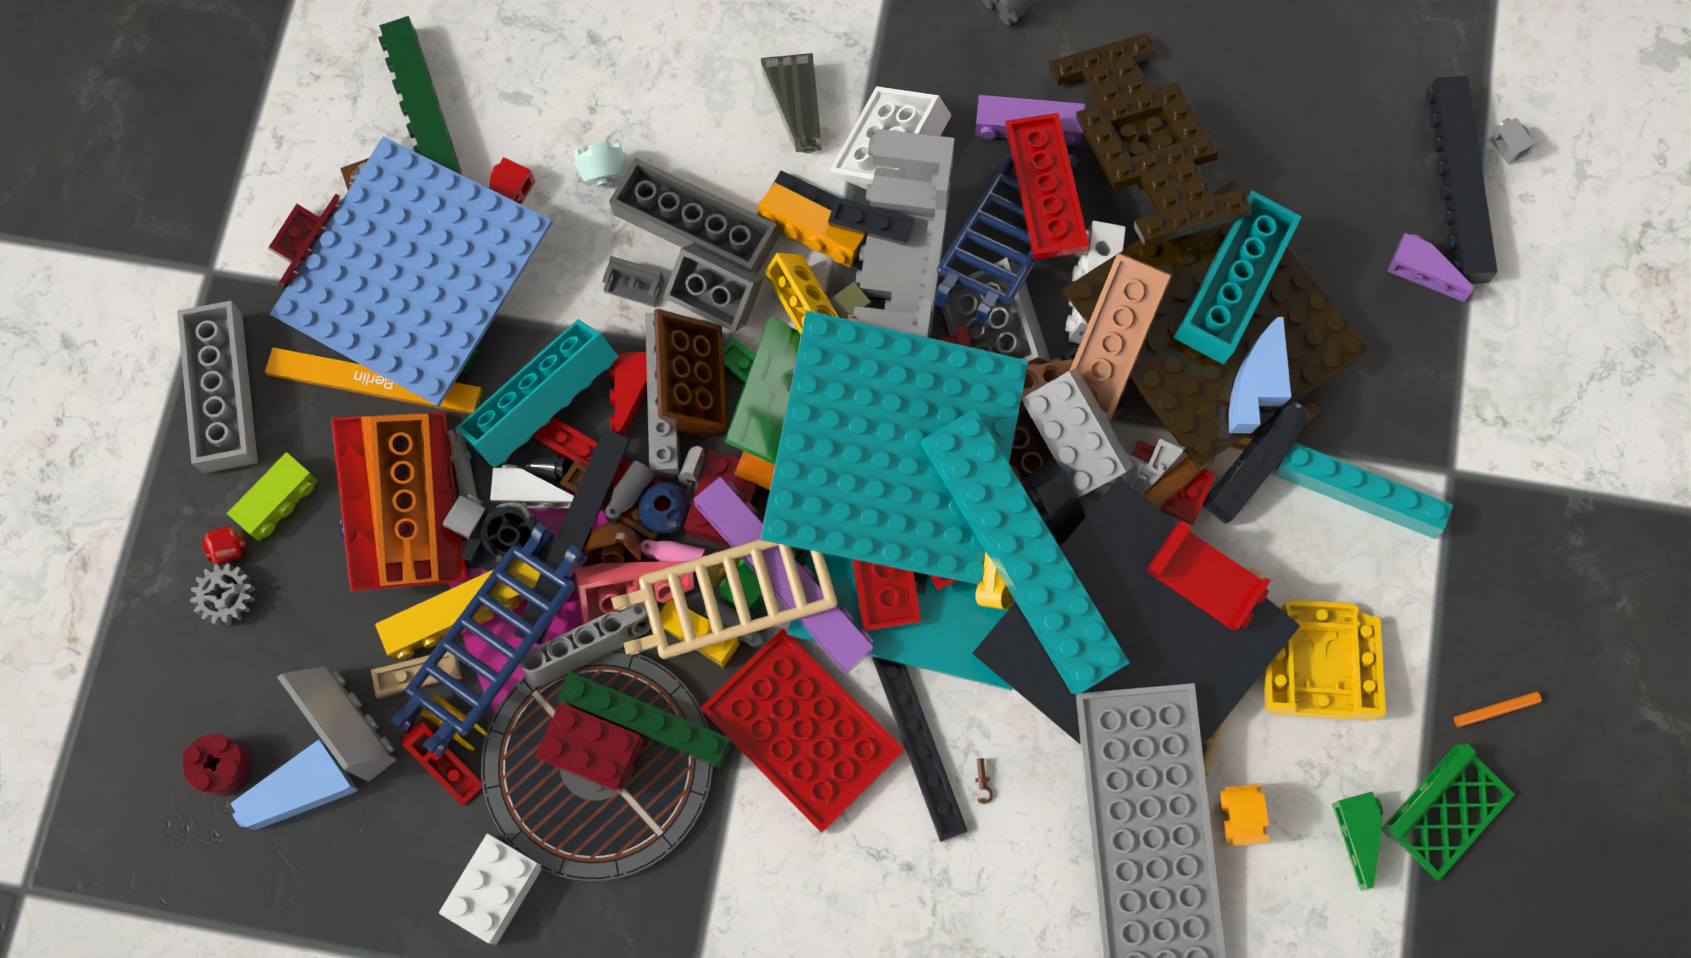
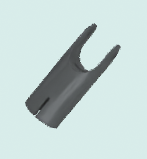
[605,461,655,522]
[703,597,767,647]

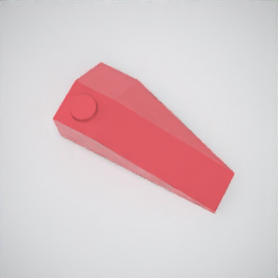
[574,561,694,625]

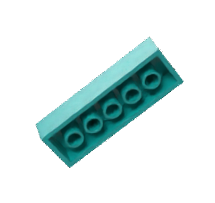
[1173,191,1301,364]
[455,319,619,468]

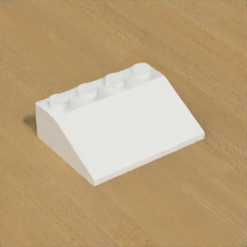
[829,86,952,190]

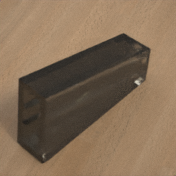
[761,53,822,154]

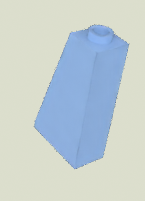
[230,740,359,830]

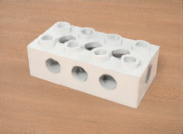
[1065,221,1125,344]

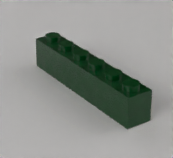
[557,671,732,770]

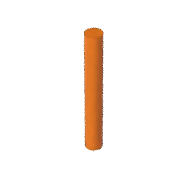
[1454,692,1542,728]

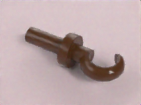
[975,758,993,804]

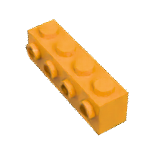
[757,182,867,267]

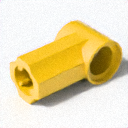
[976,551,1014,610]

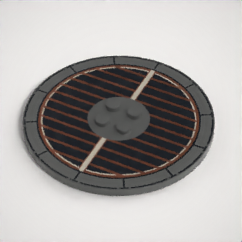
[481,649,714,882]

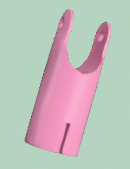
[641,540,707,572]

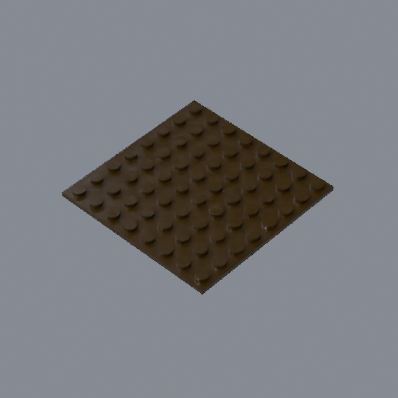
[1062,180,1370,468]

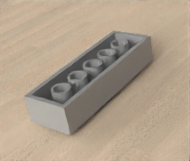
[177,301,258,474]

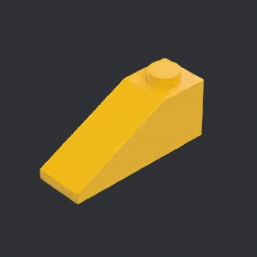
[659,600,740,668]

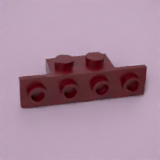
[268,193,340,288]

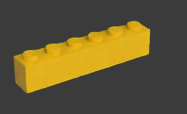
[375,556,540,660]

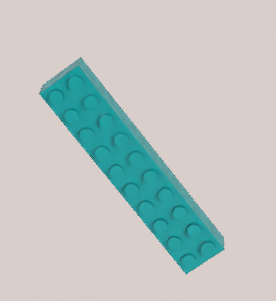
[920,409,1129,694]

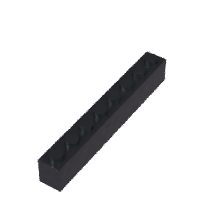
[1426,76,1498,284]

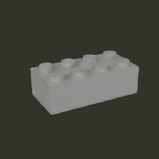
[1021,367,1134,498]

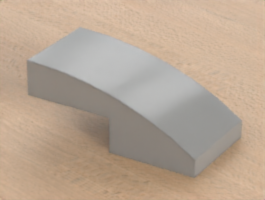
[678,446,706,486]

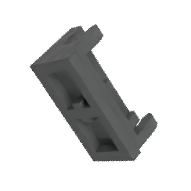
[602,256,665,307]

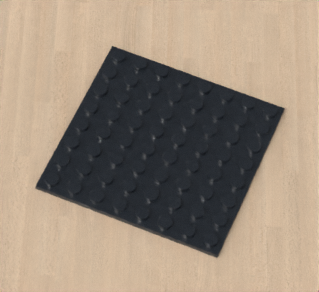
[972,476,1301,747]

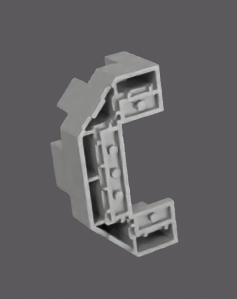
[848,129,954,338]

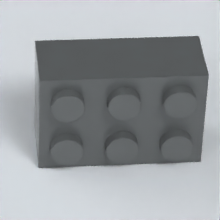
[663,243,764,332]

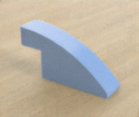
[1229,317,1291,433]

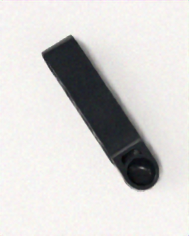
[1203,402,1309,524]

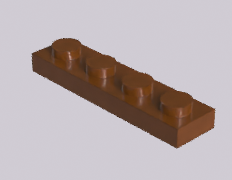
[560,461,660,541]

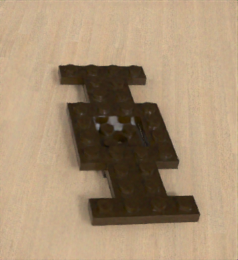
[1049,33,1252,247]

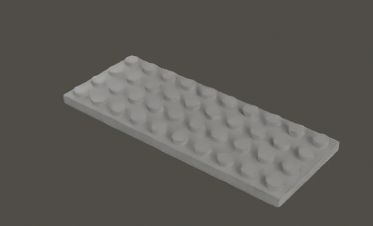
[1075,683,1226,958]

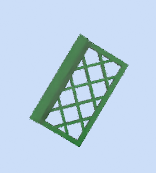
[1381,744,1515,880]

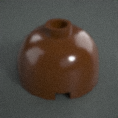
[585,522,642,566]

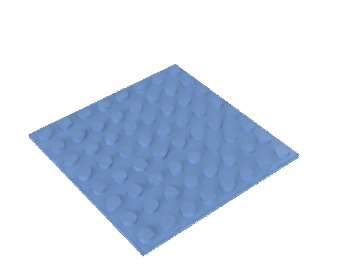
[270,136,553,407]

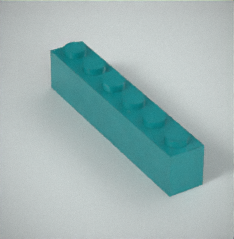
[1274,442,1453,539]

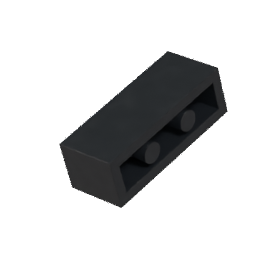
[1023,460,1086,547]

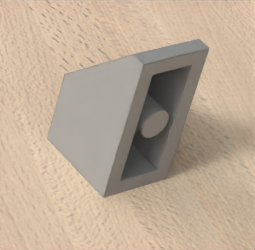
[443,494,486,539]

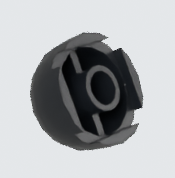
[480,502,538,559]

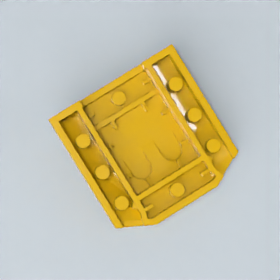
[1264,600,1386,721]

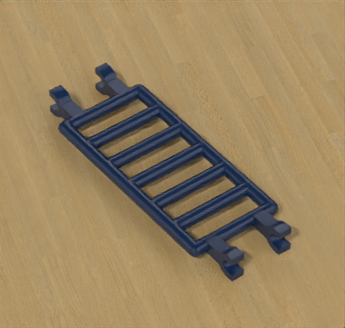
[933,153,1081,327]
[390,523,588,757]

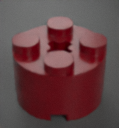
[183,734,253,797]

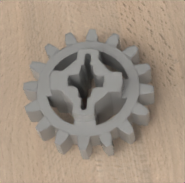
[190,564,255,626]

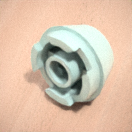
[573,142,625,186]

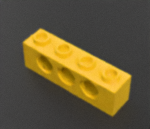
[764,253,840,335]

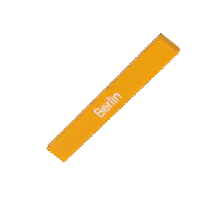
[265,347,482,415]

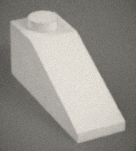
[490,465,574,510]

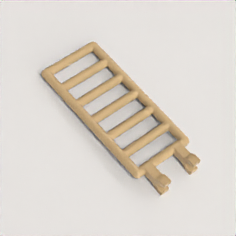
[611,539,837,659]

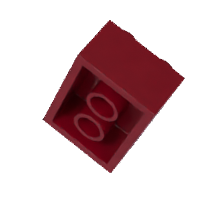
[684,450,761,548]
[535,702,644,795]

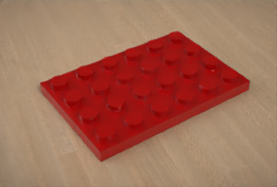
[700,628,905,834]

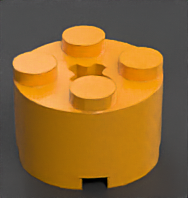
[1219,783,1270,847]

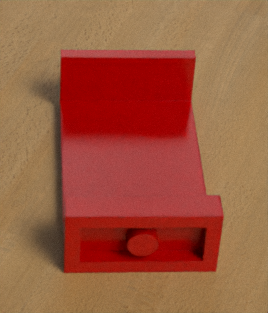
[1145,521,1271,631]

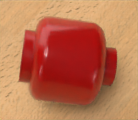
[201,525,246,566]

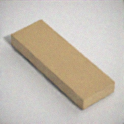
[371,651,462,699]

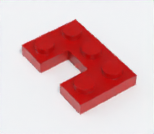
[1132,439,1216,526]

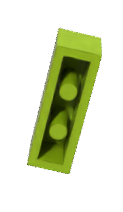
[227,452,318,541]

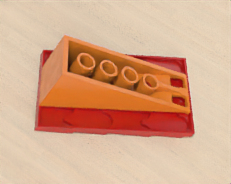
[331,412,467,591]

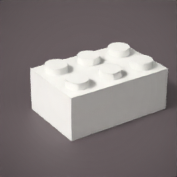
[439,834,542,945]

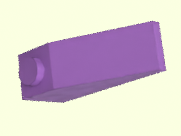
[1387,233,1474,302]

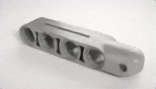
[520,603,651,687]

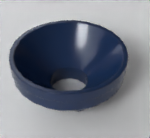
[639,483,690,534]

